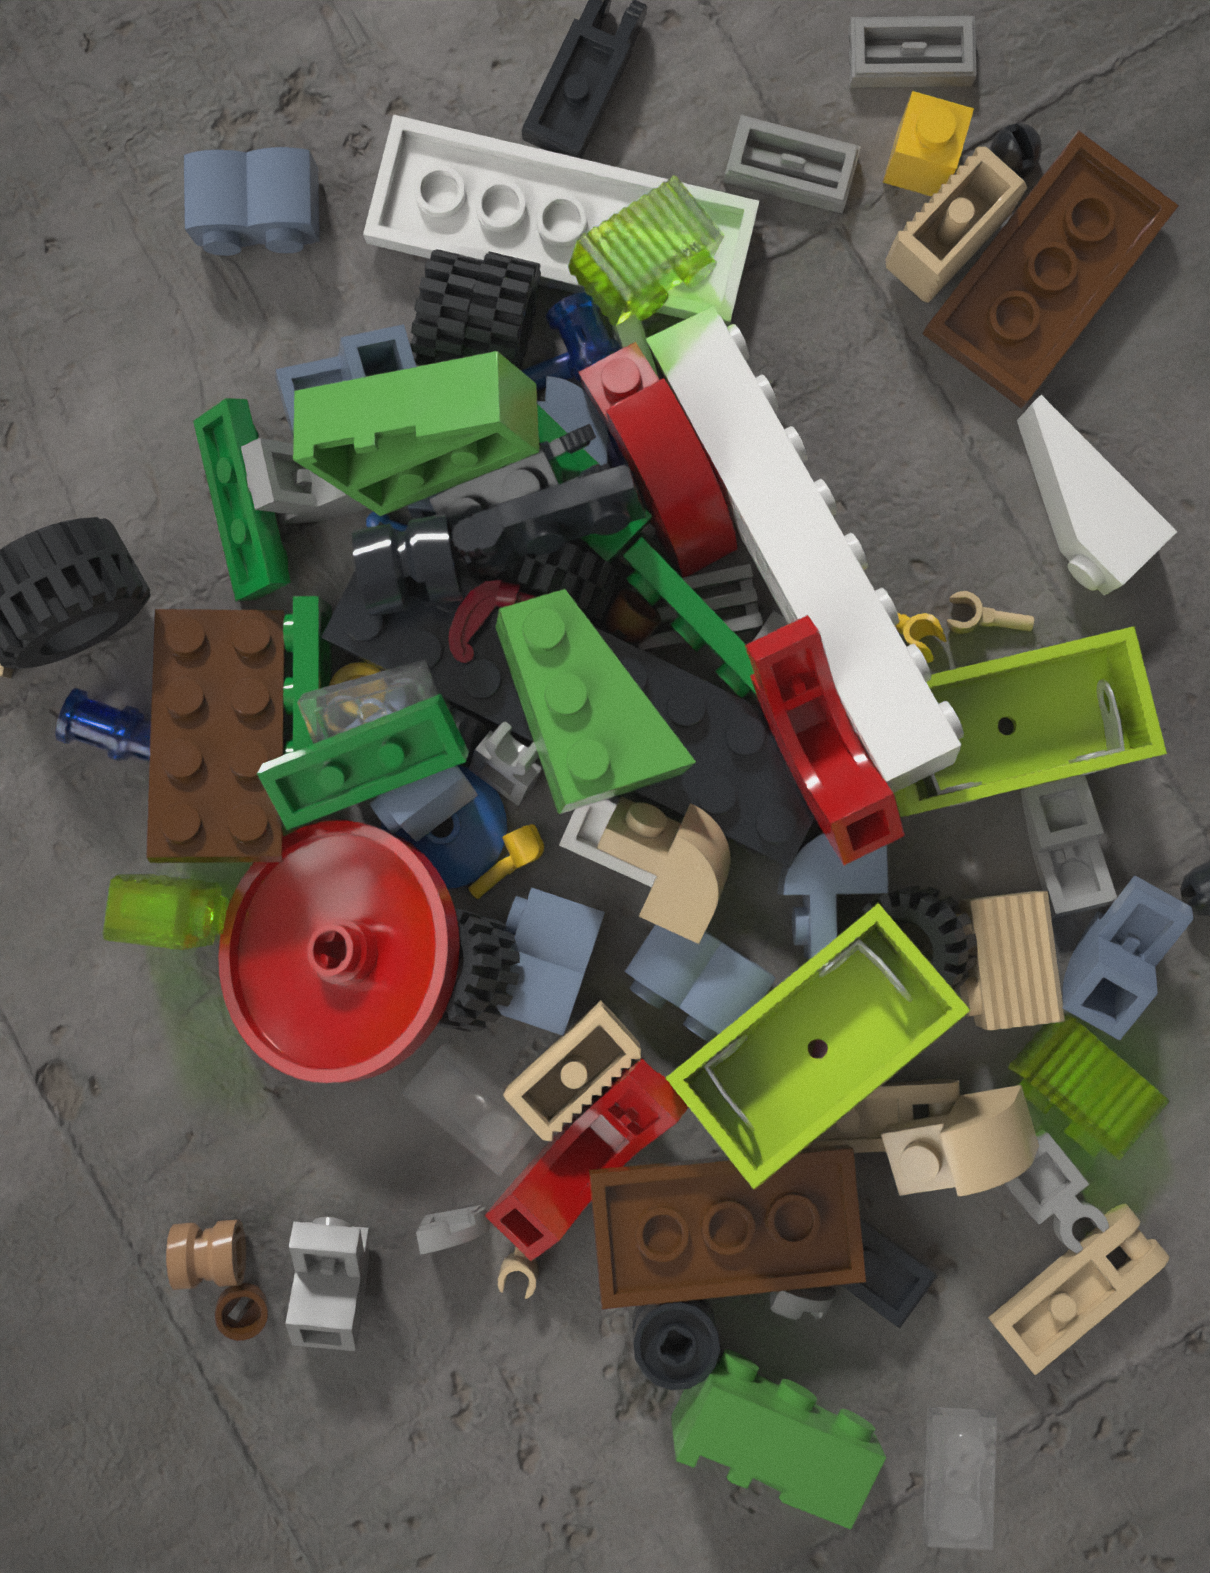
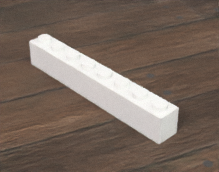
[646,306,964,793]

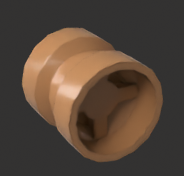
[166,1220,246,1290]

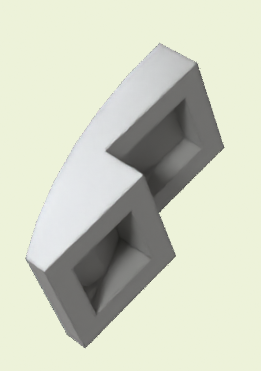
[1021,775,1117,919]

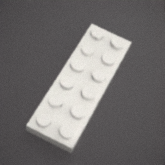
[363,115,759,327]

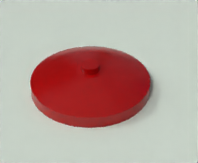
[218,820,460,1083]

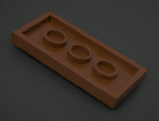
[922,130,1179,409]
[146,609,285,863]
[589,1144,866,1310]

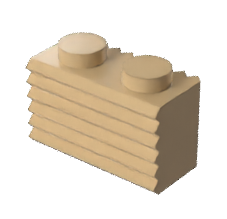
[886,147,1027,303]
[955,891,1065,1030]
[503,1000,641,1141]

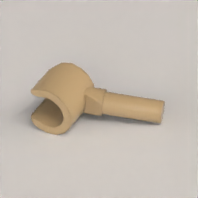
[946,591,1034,634]
[498,1247,539,1299]

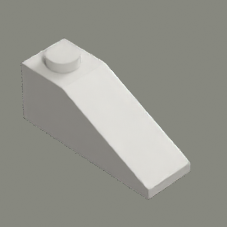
[1017,395,1177,595]

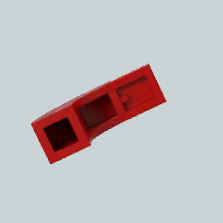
[578,341,737,578]
[745,615,905,865]
[485,1059,689,1261]

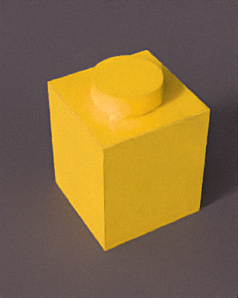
[882,91,974,197]

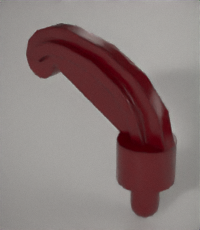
[448,580,537,663]

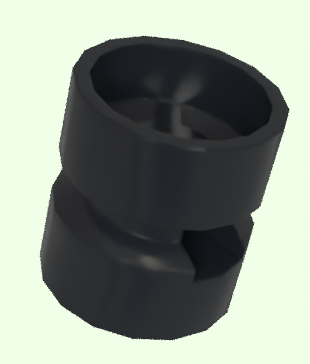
[352,514,463,617]
[632,1299,720,1391]

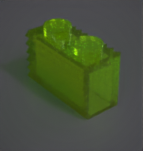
[568,175,725,326]
[103,874,229,950]
[1008,1013,1170,1161]

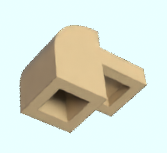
[597,796,731,944]
[881,1085,1039,1197]

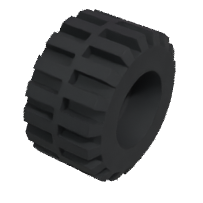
[0,517,151,669]

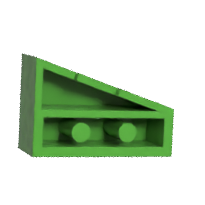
[293,351,539,516]
[496,589,696,815]
[671,1349,886,1530]

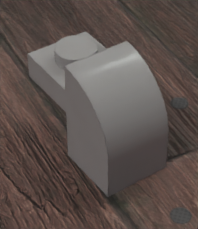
[241,438,367,524]
[285,1217,369,1351]

